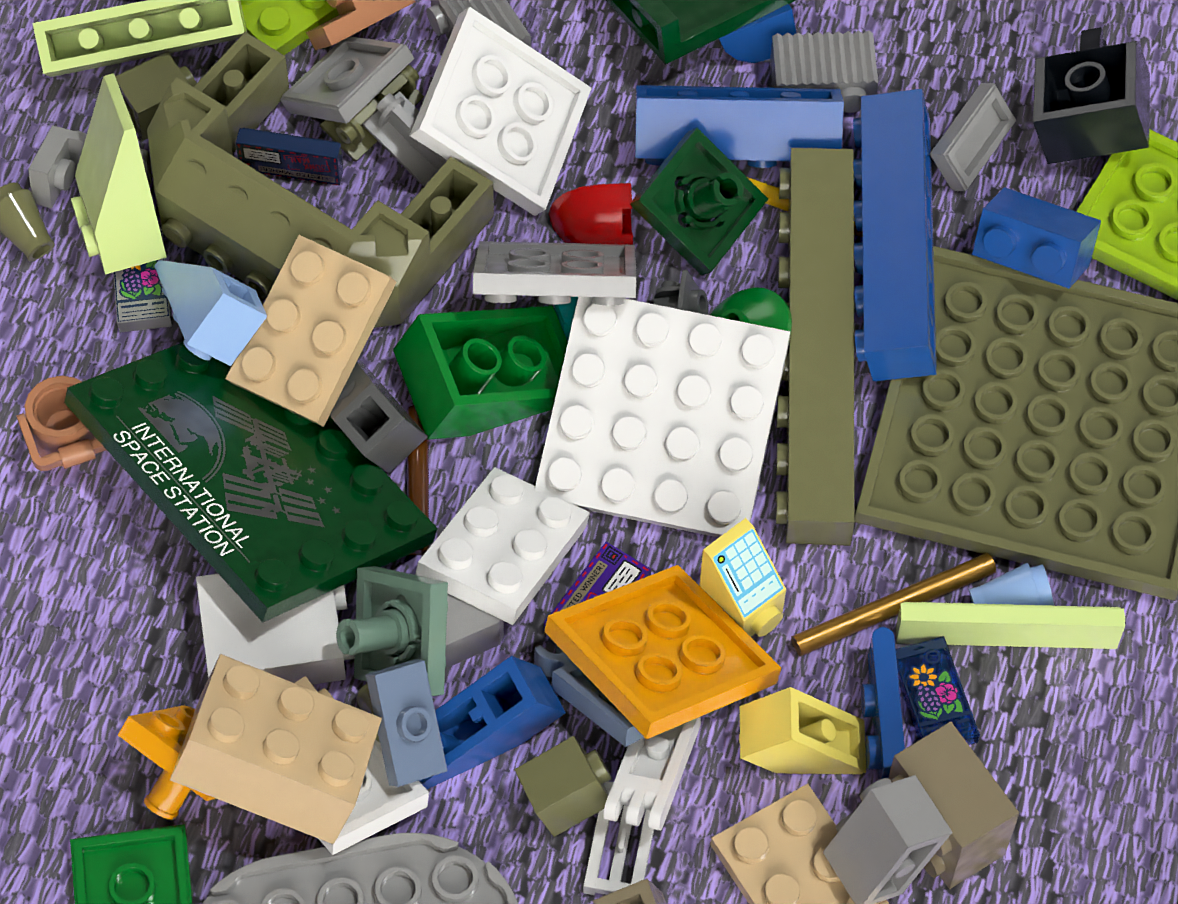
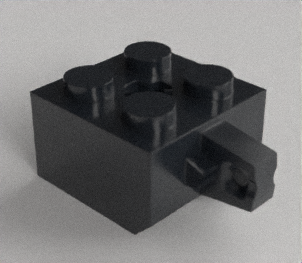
[1033,27,1150,164]

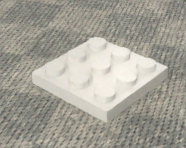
[409,7,592,216]

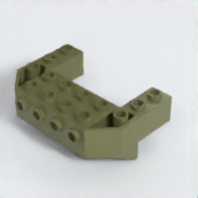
[147,32,494,328]

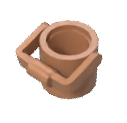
[16,375,106,471]

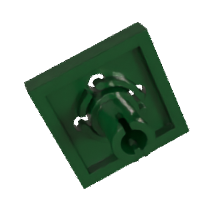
[630,128,768,276]

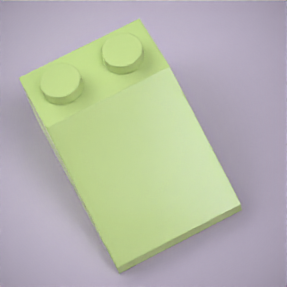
[71,73,167,275]

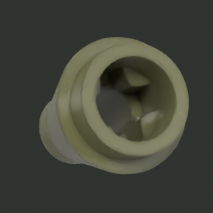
[0,182,55,262]

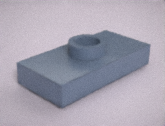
[365,659,448,787]

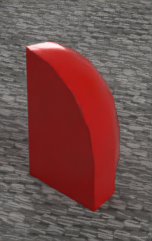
[549,183,633,245]

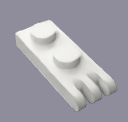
[604,716,701,831]

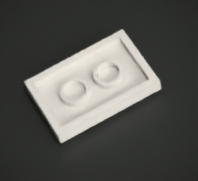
[415,467,590,625]

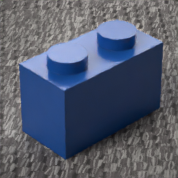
[972,187,1101,289]

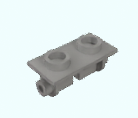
[363,91,447,187]

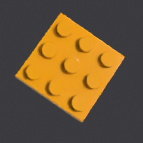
[544,565,781,739]

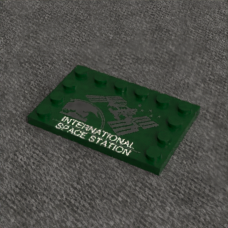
[64,342,438,623]

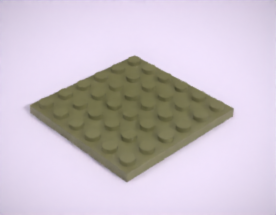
[854,246,1178,601]

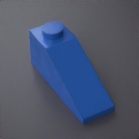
[419,656,566,789]

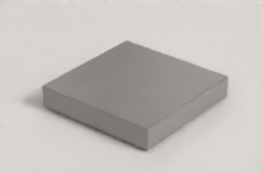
[280,36,415,124]

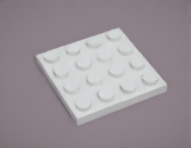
[535,297,790,538]

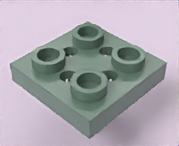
[336,566,448,696]

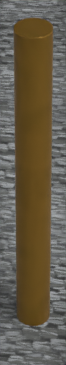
[791,553,996,656]

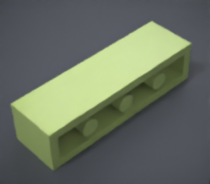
[32,0,247,77]

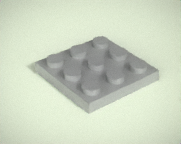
[473,241,636,306]

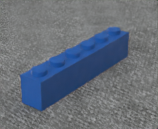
[853,89,937,381]

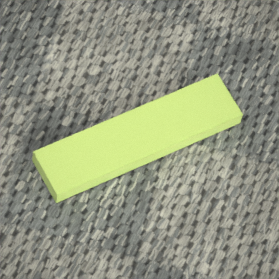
[896,602,1125,649]

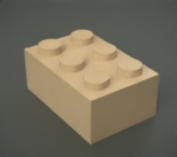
[170,654,382,844]

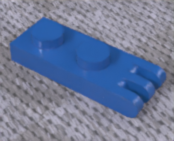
[861,627,905,780]

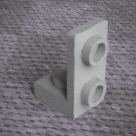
[28,125,152,208]

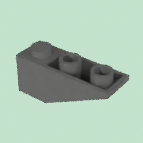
[330,358,428,473]

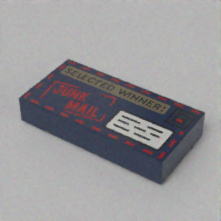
[236,128,344,185]

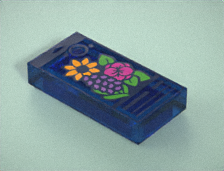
[896,636,980,745]

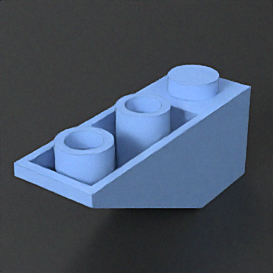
[154,260,267,366]

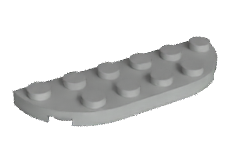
[202,833,518,904]

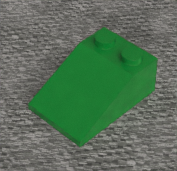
[393,306,568,440]

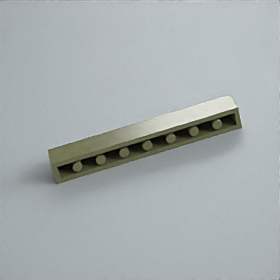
[775,148,854,546]

